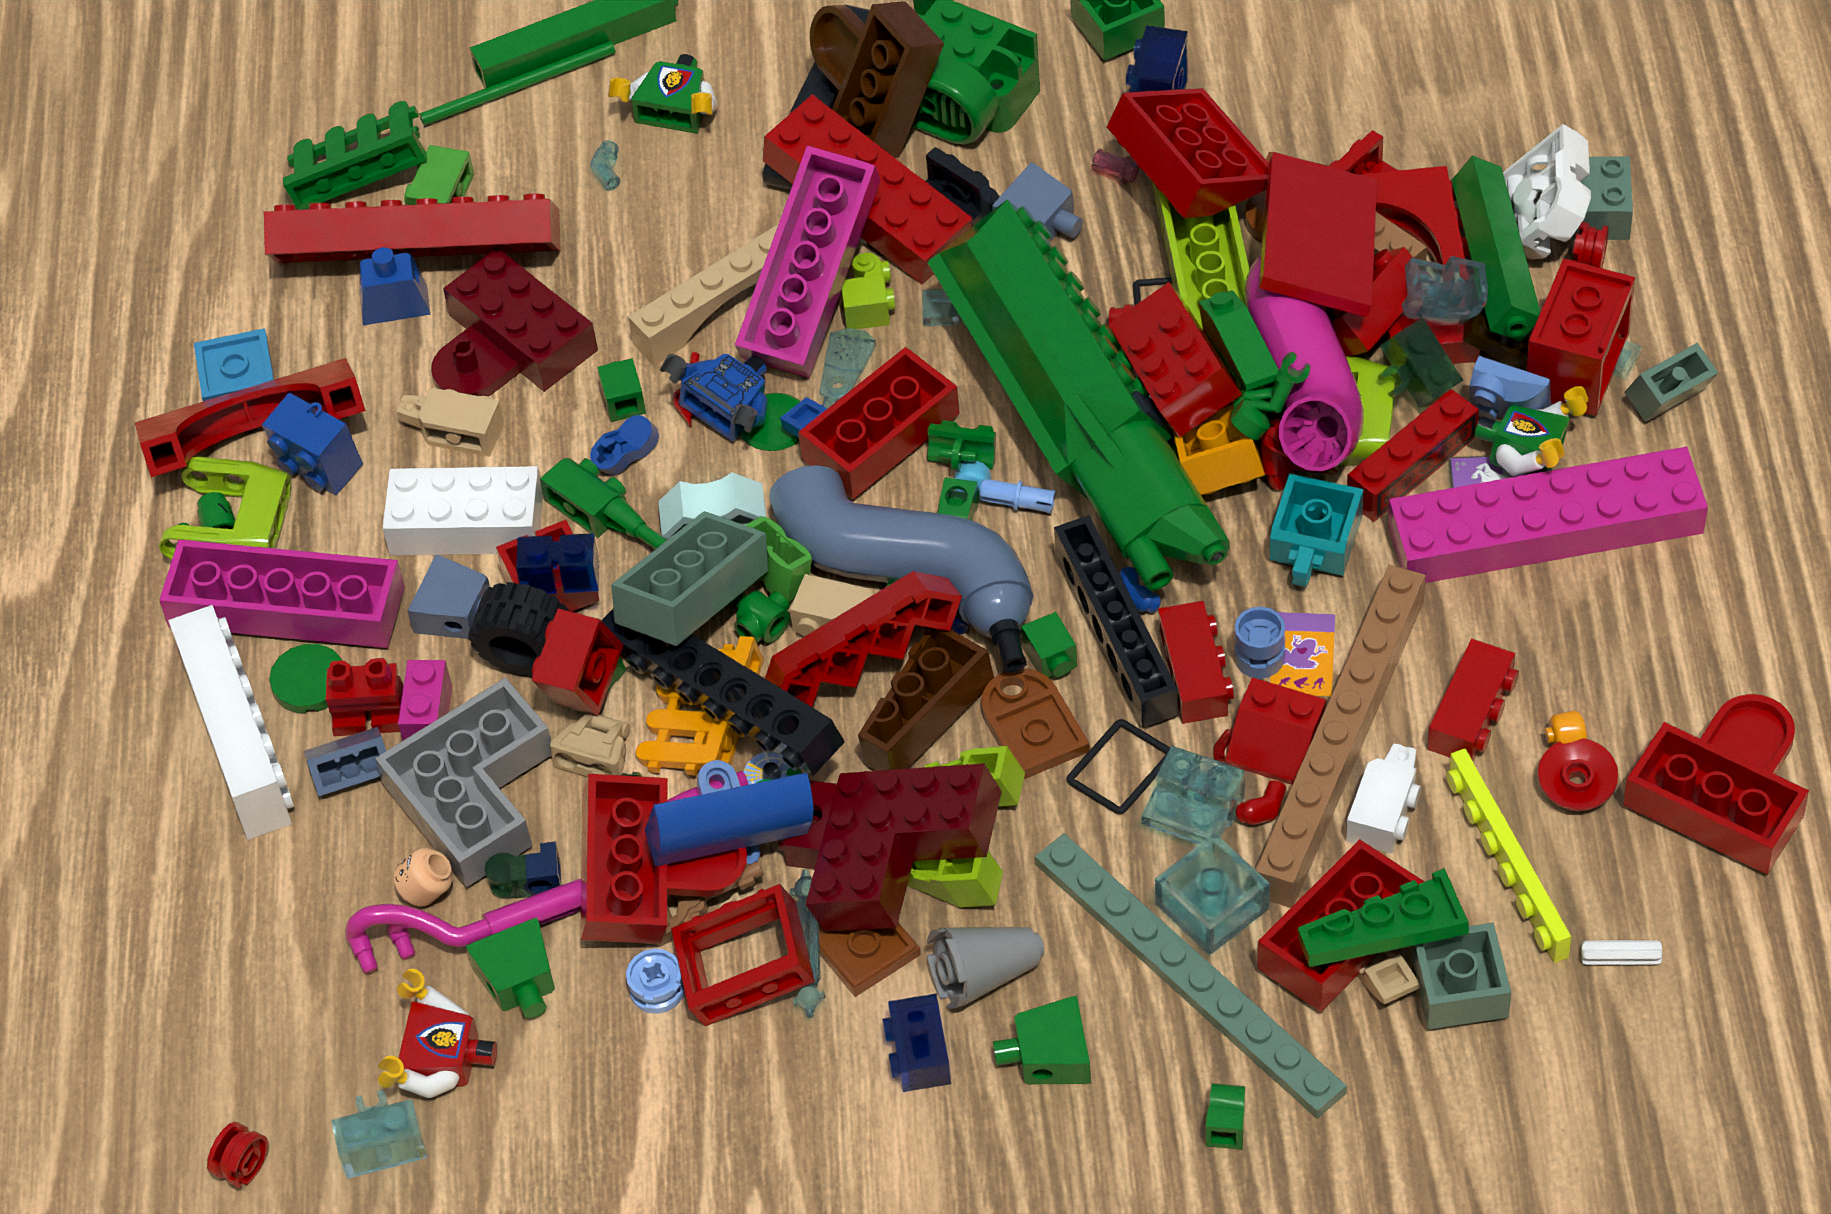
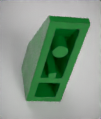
[1198,290,1279,391]

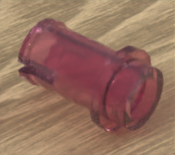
[1092,149,1139,184]

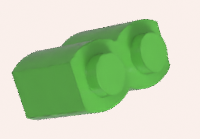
[745,516,812,602]

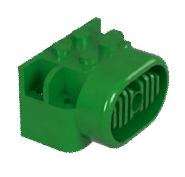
[895,0,1040,144]

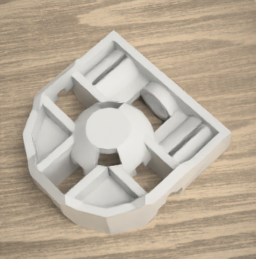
[1503,124,1591,260]

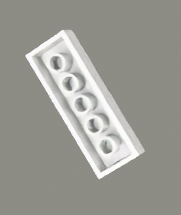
[168,605,294,840]

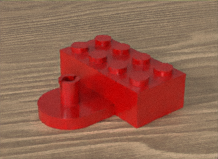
[1623,694,1809,875]
[580,773,747,944]

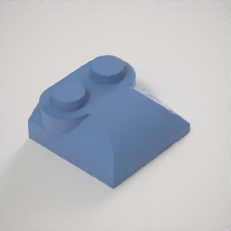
[1469,356,1551,420]

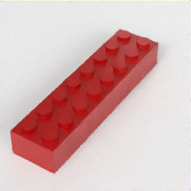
[263,193,561,263]

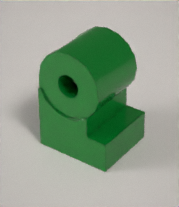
[938,477,980,521]
[1206,1083,1245,1150]

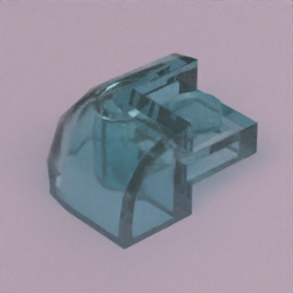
[1402,256,1488,326]

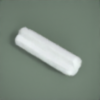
[1581,940,1663,965]

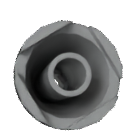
[927,927,1044,1009]

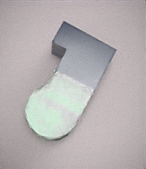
[484,841,562,899]

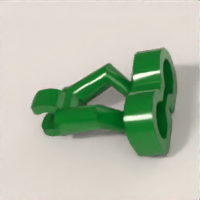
[1231,352,1311,440]

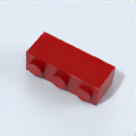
[1158,601,1234,724]
[1427,638,1519,761]

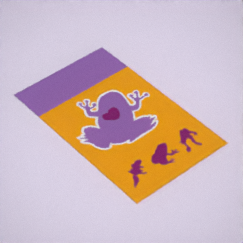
[1270,612,1335,697]

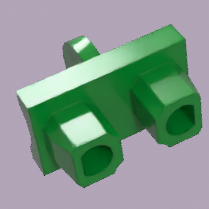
[927,420,996,471]

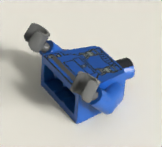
[659,354,768,442]

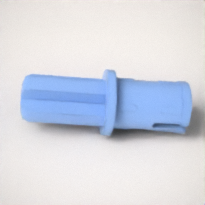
[979,479,1056,514]

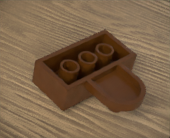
[810,1,944,158]

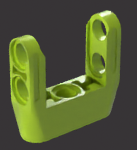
[1339,357,1397,466]
[159,457,292,559]

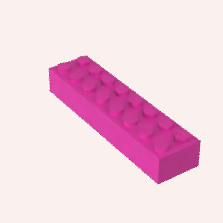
[1388,446,1708,583]

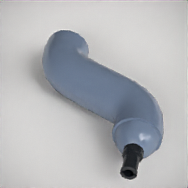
[769,465,1034,673]

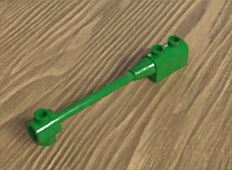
[540,458,790,643]

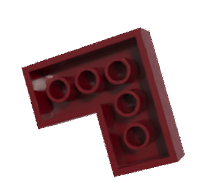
[806,763,1002,931]

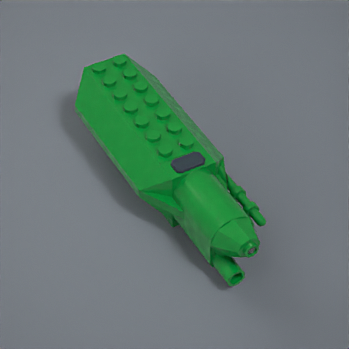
[927,199,1230,591]

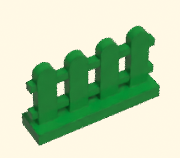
[283,101,427,210]

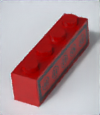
[1347,389,1479,522]

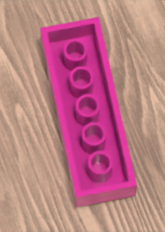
[735,146,880,378]
[159,539,405,648]

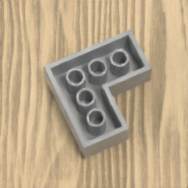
[375,677,551,888]

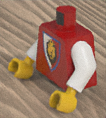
[377,969,497,1098]

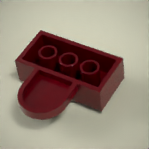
[431,248,598,397]

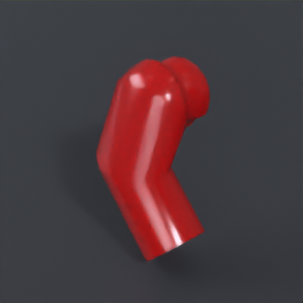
[1235,780,1287,825]

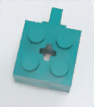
[1270,474,1364,587]

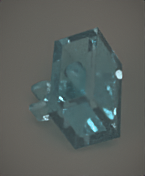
[331,1090,428,1179]

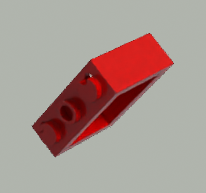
[671,884,815,1026]

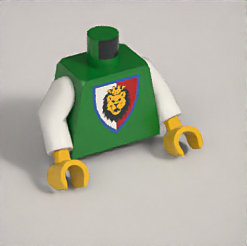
[608,54,718,134]
[1474,386,1588,477]

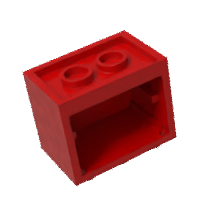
[1527,258,1635,416]

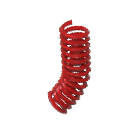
[1213,728,1233,763]

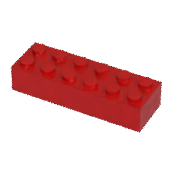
[763,94,973,285]

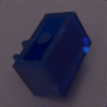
[882,994,951,1092]

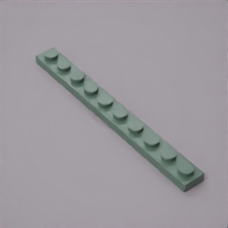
[1035,833,1347,1119]

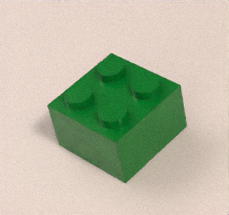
[1070,0,1165,61]

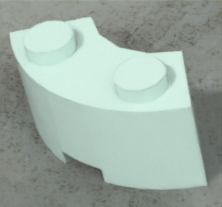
[658,472,766,539]

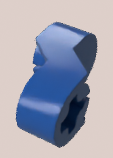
[590,415,659,476]

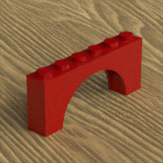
[1361,166,1480,370]
[134,358,366,477]

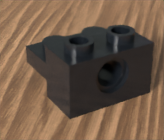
[925,147,1000,227]

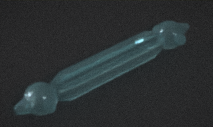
[790,869,826,1018]

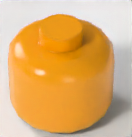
[1545,710,1587,744]

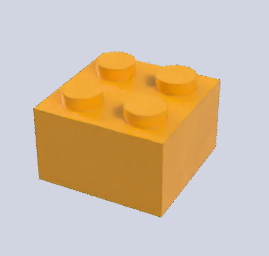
[1172,401,1265,495]

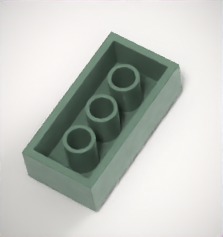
[611,511,768,646]

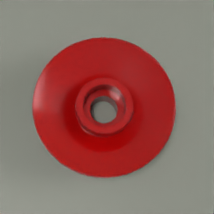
[1538,738,1618,811]

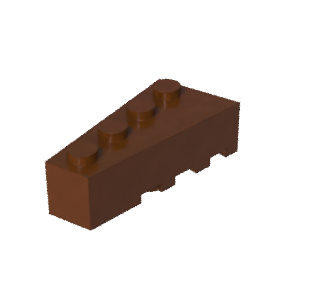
[858,626,994,771]

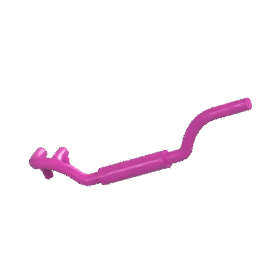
[345,771,749,974]

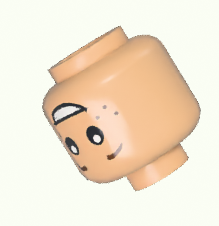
[393,848,453,907]

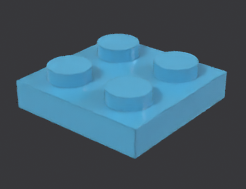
[194,328,274,401]

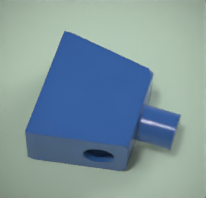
[359,247,431,326]

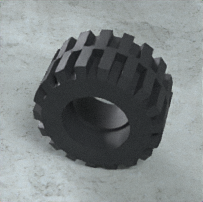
[468,582,569,676]

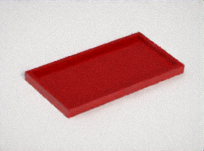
[1259,152,1377,317]

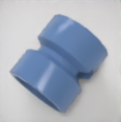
[1235,607,1285,679]

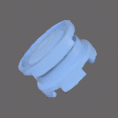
[626,949,685,1014]

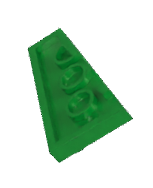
[1298,868,1469,967]

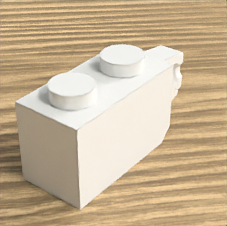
[1346,743,1421,854]

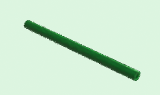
[419,41,616,126]

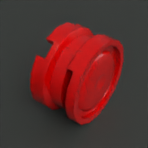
[1572,222,1609,268]
[207,1121,268,1188]

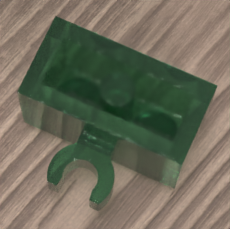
[1377,318,1463,408]

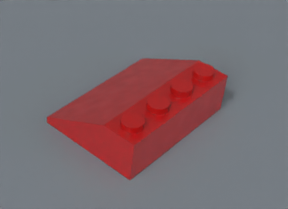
[1106,88,1269,218]

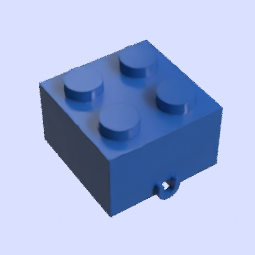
[262,393,363,496]

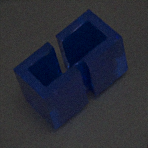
[516,533,600,594]

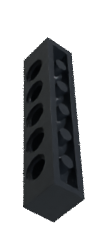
[1054,515,1178,728]

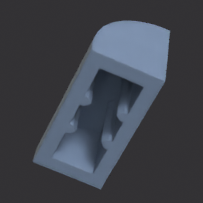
[304,727,386,797]

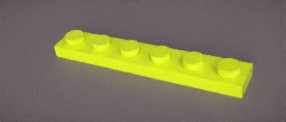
[1446,749,1571,963]

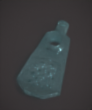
[819,328,876,409]

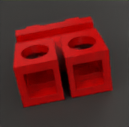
[326,658,404,736]

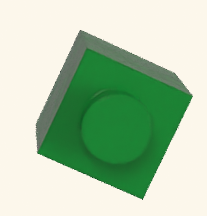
[597,358,646,422]
[1021,611,1078,678]

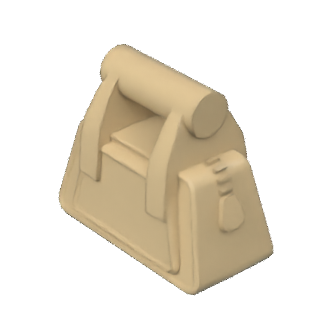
[550,713,630,777]

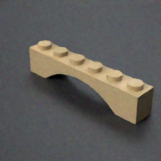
[628,224,778,365]

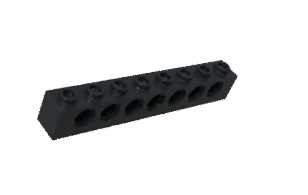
[601,609,845,776]

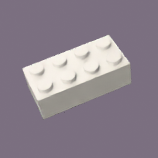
[382,466,543,555]

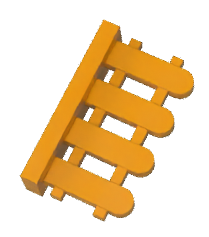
[636,636,764,782]

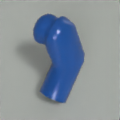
[1120,567,1161,613]

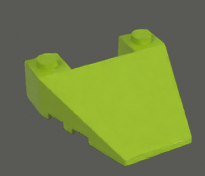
[907,746,1025,908]

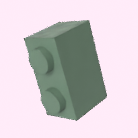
[1624,342,1719,423]

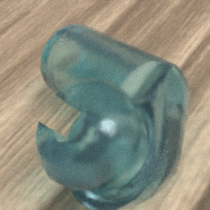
[590,140,620,191]

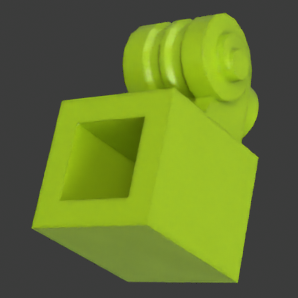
[841,253,895,331]

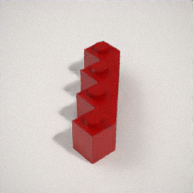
[765,571,962,707]

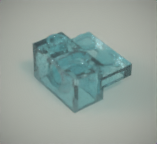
[1141,746,1245,850]

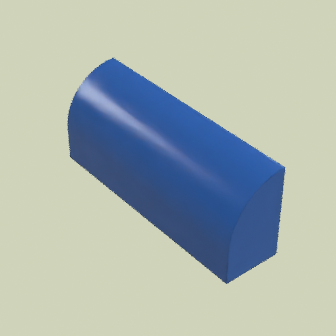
[644,772,813,867]

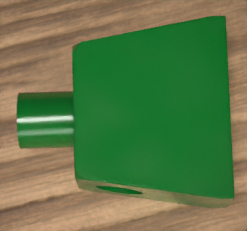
[466,917,555,1018]
[993,996,1091,1085]

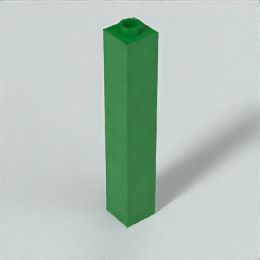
[470,0,679,89]
[1452,155,1540,342]

